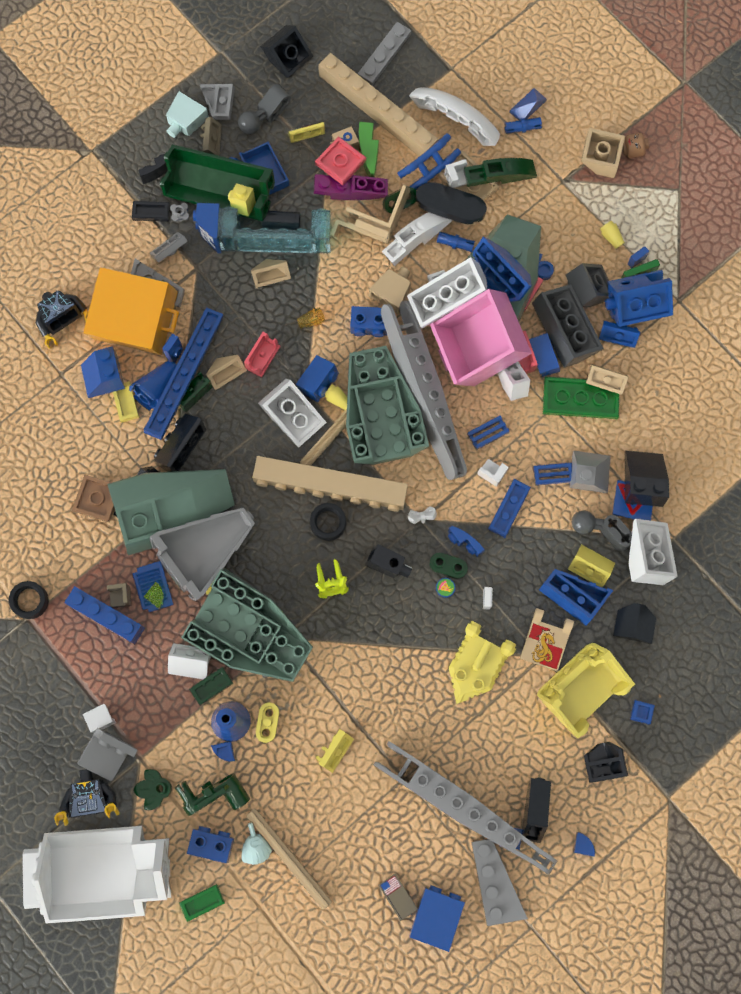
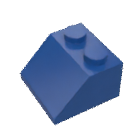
[81,346,125,398]

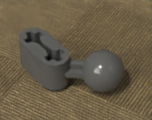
[238,83,291,134]
[571,510,632,551]

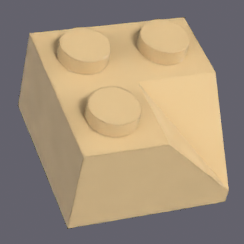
[581,128,625,178]

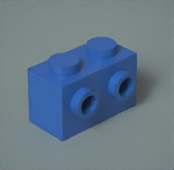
[350,306,387,337]
[296,355,339,402]
[187,826,235,863]

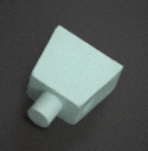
[166,91,209,138]

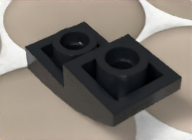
[138,154,168,184]

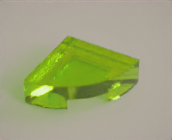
[144,582,164,609]

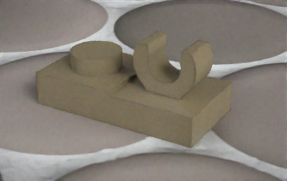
[200,117,221,156]

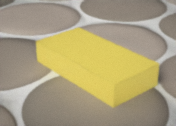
[113,381,140,423]

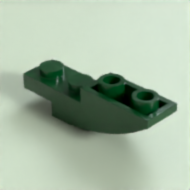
[463,158,537,187]

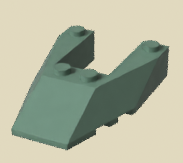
[461,214,541,322]

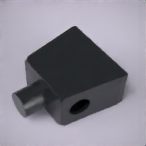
[365,544,412,578]

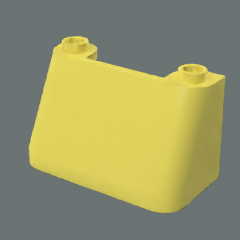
[537,643,635,739]

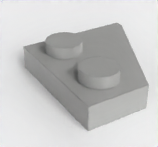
[200,84,235,120]

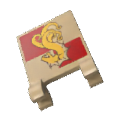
[520,608,574,671]

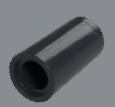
[262,211,300,231]

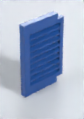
[132,561,174,613]

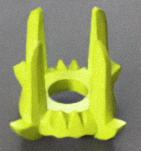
[315,559,349,599]

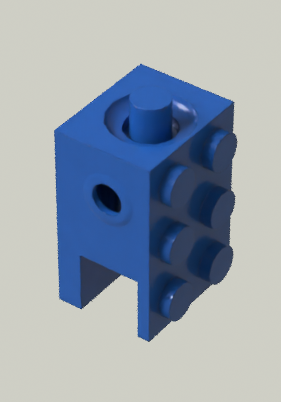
[605,270,673,327]

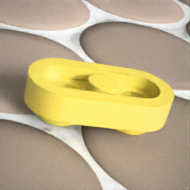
[256,702,279,743]

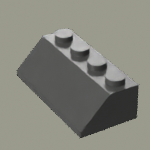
[532,284,604,368]

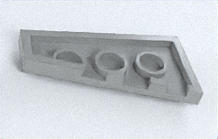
[471,839,528,926]

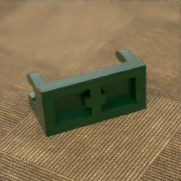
[179,371,213,412]

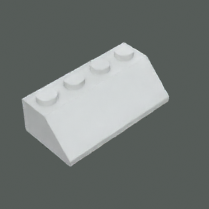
[407,257,487,328]

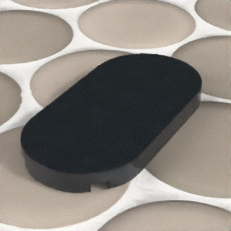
[415,182,487,224]

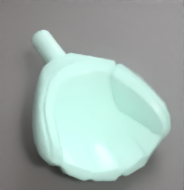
[241,823,272,865]

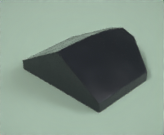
[613,603,656,644]
[584,742,628,783]

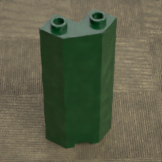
[160,144,275,221]

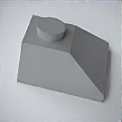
[570,451,611,493]

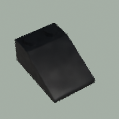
[624,450,669,507]

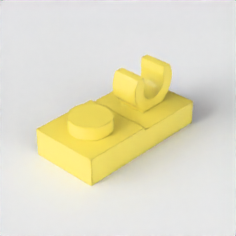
[316,729,354,773]

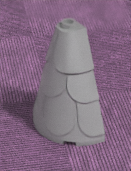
[150,508,255,601]

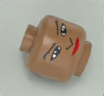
[623,133,649,159]

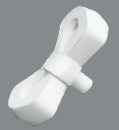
[408,506,437,524]

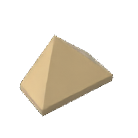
[251,259,291,288]
[206,355,247,390]

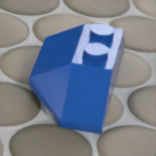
[473,237,532,302]

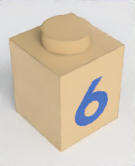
[330,126,359,151]

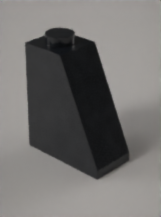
[522,778,551,843]

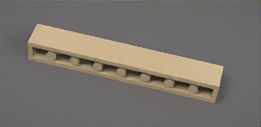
[319,53,438,162]
[252,456,408,512]

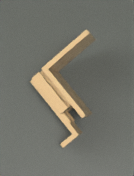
[331,184,411,244]

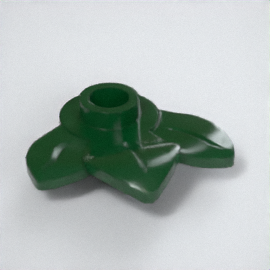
[133,769,172,810]

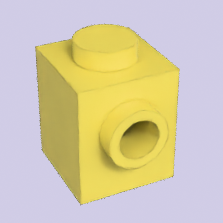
[228,183,256,216]

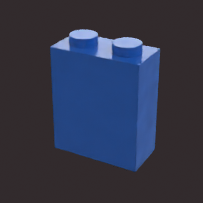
[409,885,465,952]

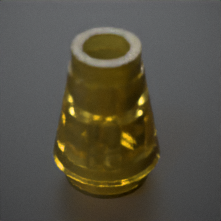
[297,307,326,329]

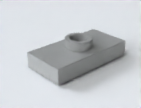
[150,232,187,263]

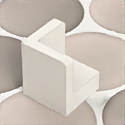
[444,159,467,188]
[477,459,509,487]
[83,704,116,733]

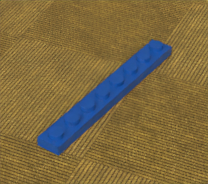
[144,307,223,440]

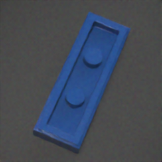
[488,479,531,538]

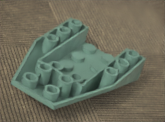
[181,569,313,682]

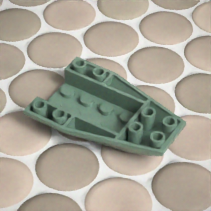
[346,346,429,465]
[107,469,235,555]

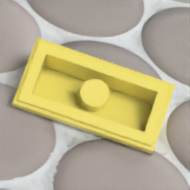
[288,122,325,143]

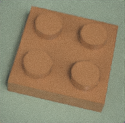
[72,475,114,522]

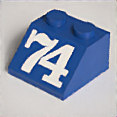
[193,203,223,253]

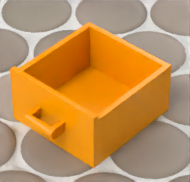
[83,267,179,356]

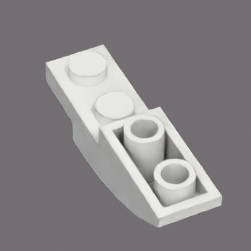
[382,212,452,266]

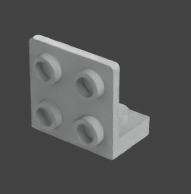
[77,728,138,781]

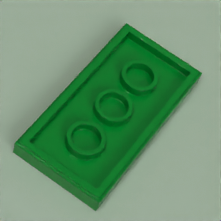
[542,377,619,419]

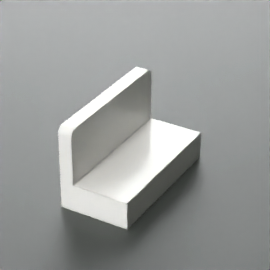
[168,643,211,679]

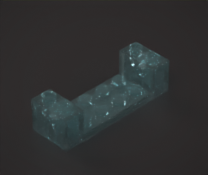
[217,206,332,253]

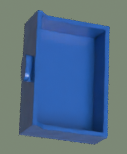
[239,142,290,195]

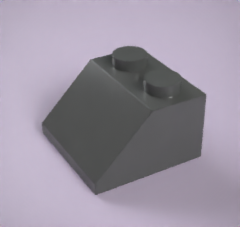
[566,263,609,307]

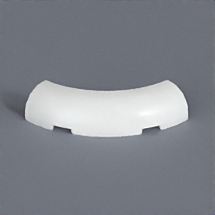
[409,87,500,146]

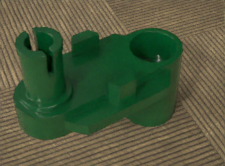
[175,773,250,816]

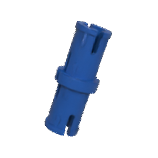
[504,117,542,134]
[437,231,475,252]

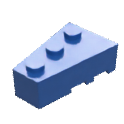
[539,569,613,626]

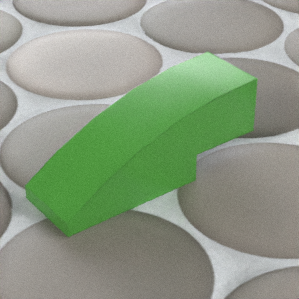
[359,122,379,177]

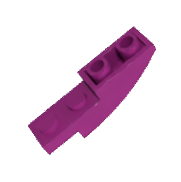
[314,174,388,200]

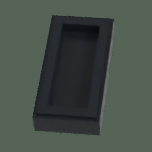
[132,201,170,222]

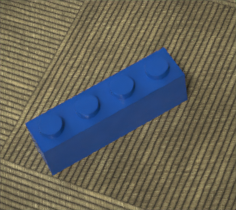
[64,586,145,644]

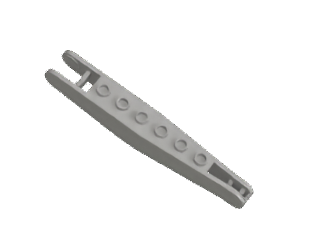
[381,300,467,480]
[373,741,557,875]

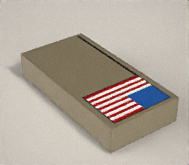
[378,874,418,921]

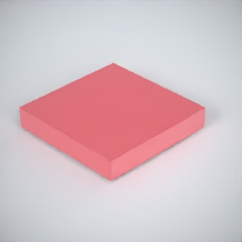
[315,136,366,186]

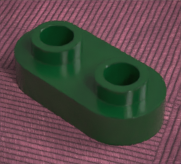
[383,187,416,214]
[430,553,468,579]

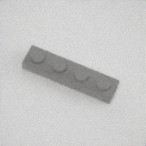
[358,22,412,86]

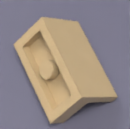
[586,364,628,395]

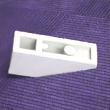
[497,362,530,401]

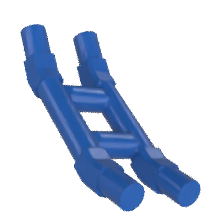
[397,133,461,190]

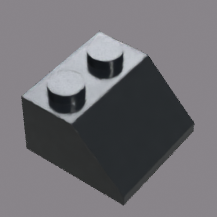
[260,25,313,78]

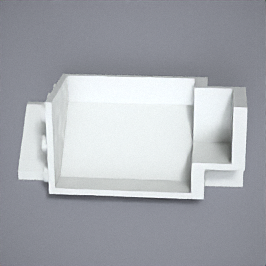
[23,826,171,923]

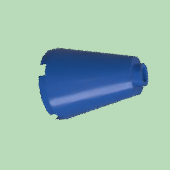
[129,361,177,411]
[211,701,251,742]

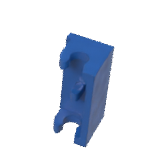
[529,333,560,377]

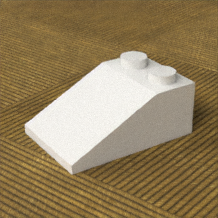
[258,379,327,447]
[628,519,678,585]

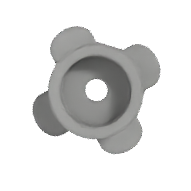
[170,203,189,222]

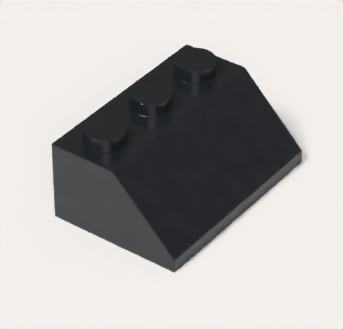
[154,413,206,472]

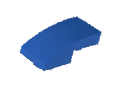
[448,526,485,557]

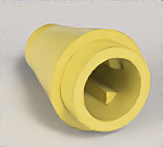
[600,221,625,249]
[324,384,347,410]

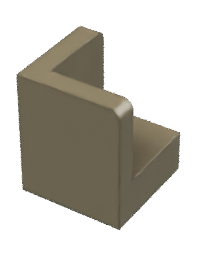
[107,583,132,608]

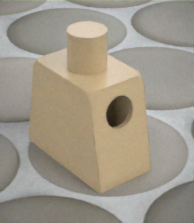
[369,267,411,314]

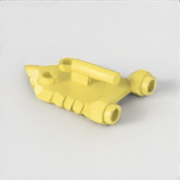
[449,621,516,704]

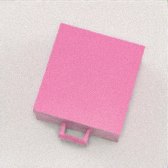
[430,289,532,386]

